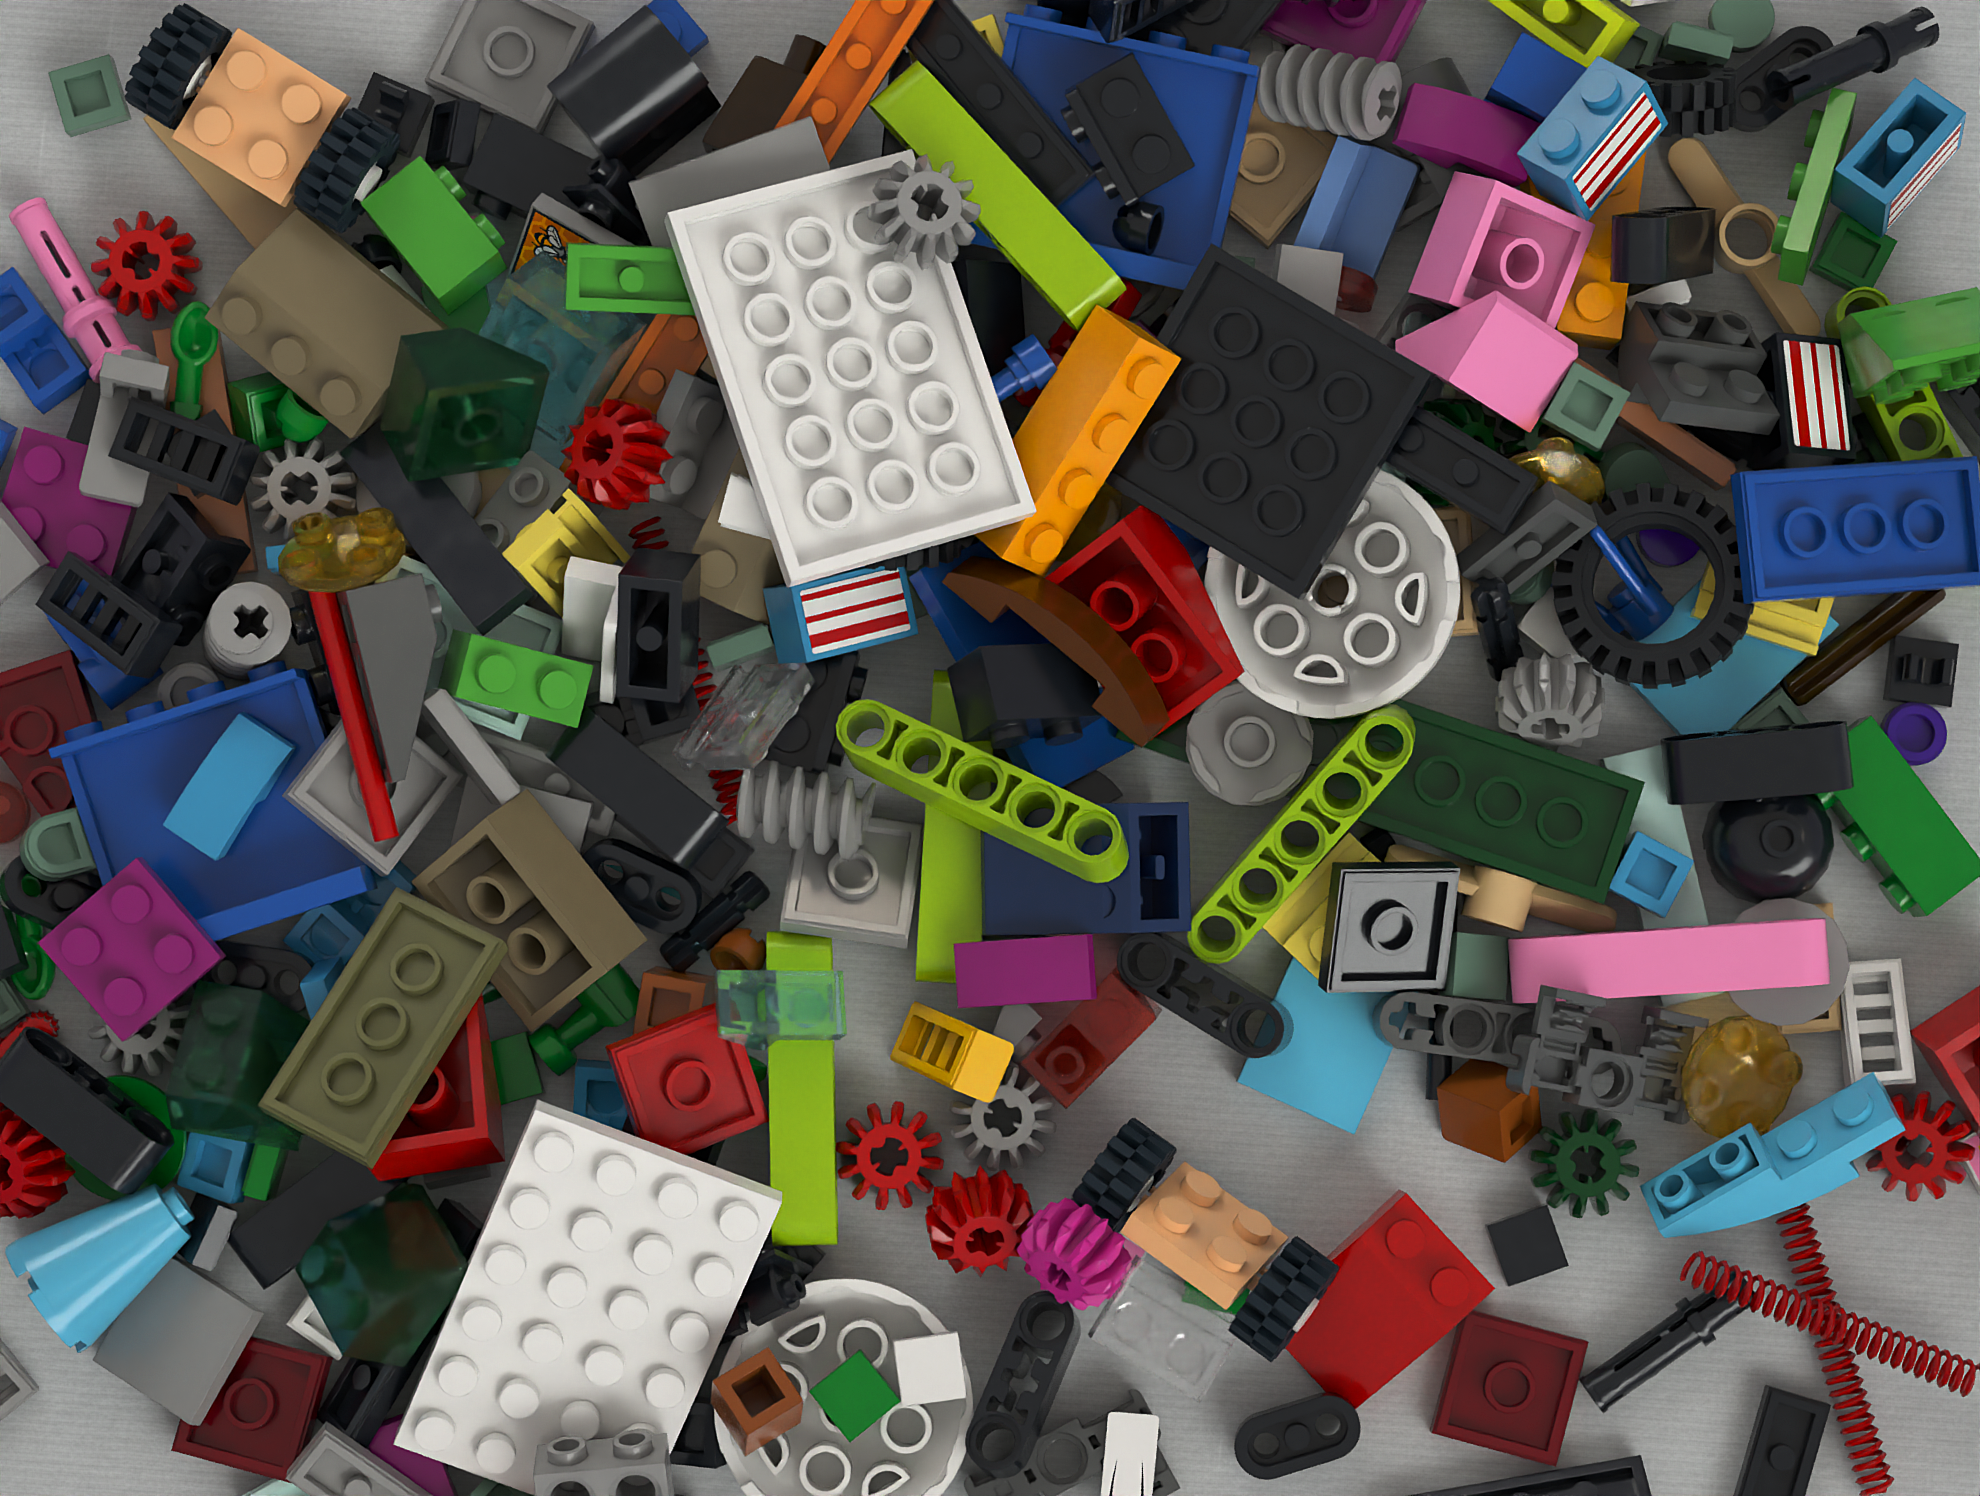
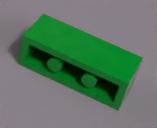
[1812,715,1980,917]

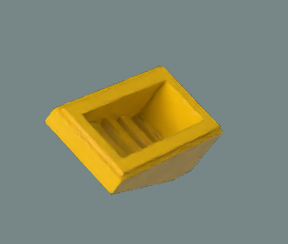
[890,1001,1014,1103]

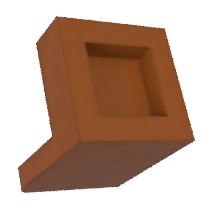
[633,966,719,1035]
[1437,1059,1542,1163]

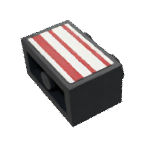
[1751,332,1857,471]

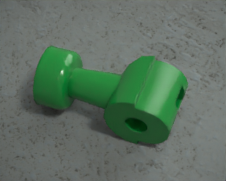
[527,963,640,1076]

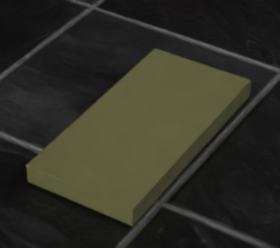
[258,887,508,1169]

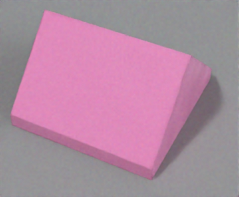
[1395,290,1578,433]

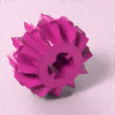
[1017,1197,1132,1311]

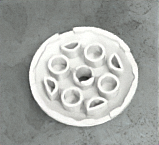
[1204,470,1460,719]
[714,1278,974,1496]

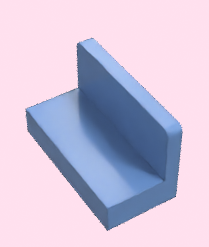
[1293,135,1420,282]

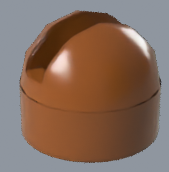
[710,928,766,985]

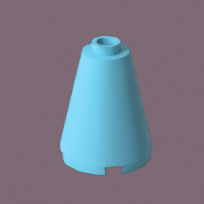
[5,1184,195,1353]

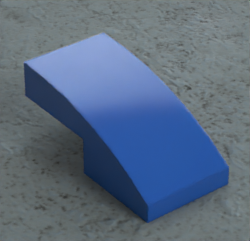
[0,267,92,415]

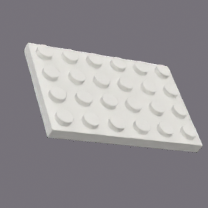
[664,149,1037,588]
[393,1099,782,1496]

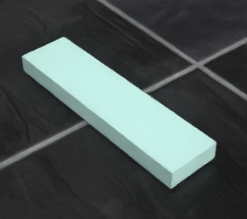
[1600,745,1725,1007]

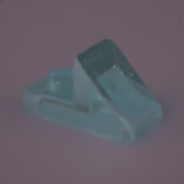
[714,970,847,1050]

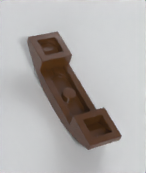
[942,556,1170,748]

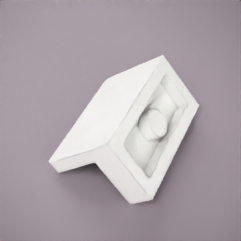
[561,556,623,704]

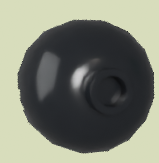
[1702,794,1834,904]

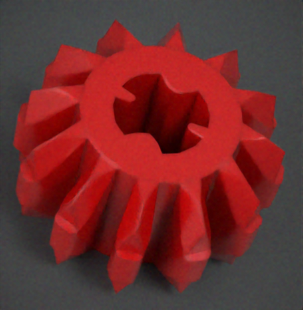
[91,211,203,321]
[560,398,674,510]
[1865,1091,1975,1202]
[835,1101,944,1210]
[0,1109,76,1219]
[925,1165,1034,1278]

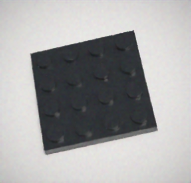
[1105,244,1436,600]

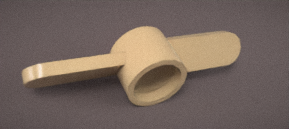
[1668,137,1821,336]
[1384,844,1617,933]

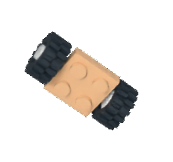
[125,3,400,233]
[1071,1118,1339,1362]

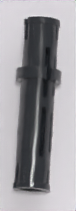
[1766,6,1940,110]
[1579,1271,1755,1413]

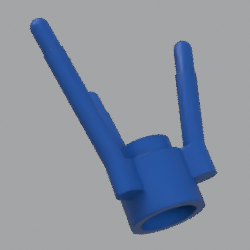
[1551,483,1674,641]

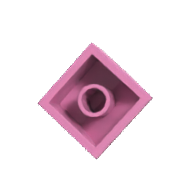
[1408,171,1595,329]

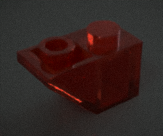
[1020,965,1162,1109]

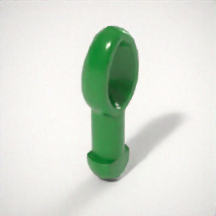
[170,301,219,421]
[11,876,57,1000]

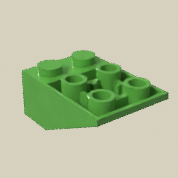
[1837,287,1980,405]

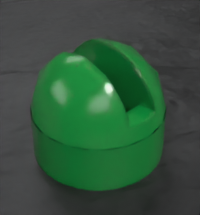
[275,388,329,443]

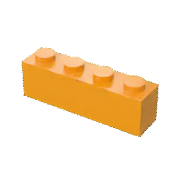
[974,304,1181,577]

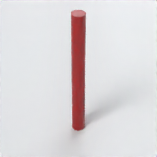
[308,585,399,843]

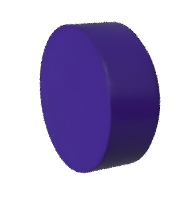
[1636,529,1699,568]
[1880,702,1947,766]

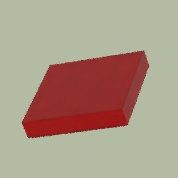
[605,999,769,1155]

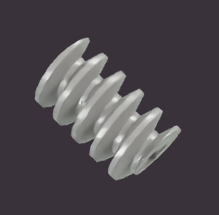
[1257,44,1402,141]
[201,581,292,681]
[736,755,876,861]

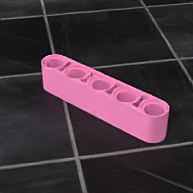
[1507,918,1830,1004]

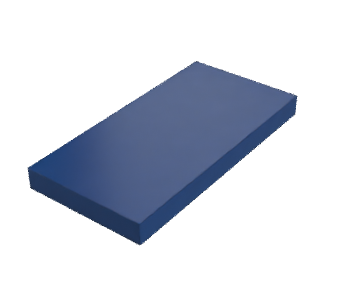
[1730,456,1980,604]
[909,541,1135,788]

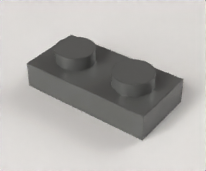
[1456,480,1598,594]

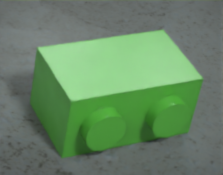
[360,156,508,315]
[437,629,594,728]

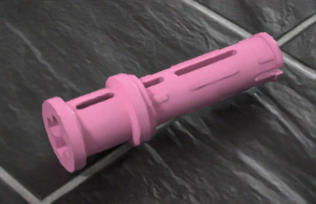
[9,197,142,383]

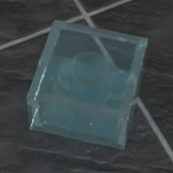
[459,251,647,447]

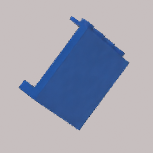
[969,4,1261,290]
[48,660,378,942]

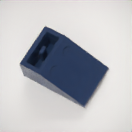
[980,802,1191,935]

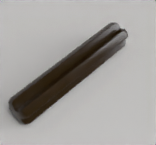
[1780,589,1946,706]

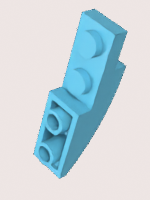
[1640,1072,1906,1238]

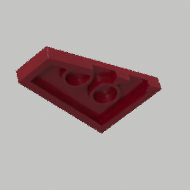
[0,650,98,817]

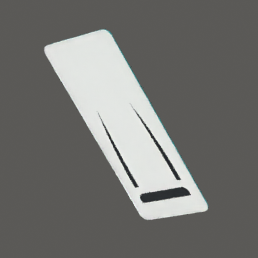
[1101,1412,1159,1496]

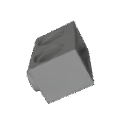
[533,1430,674,1496]

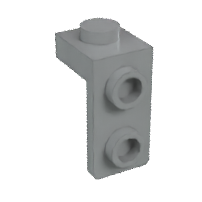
[79,349,170,507]

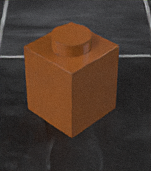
[711,1347,804,1457]

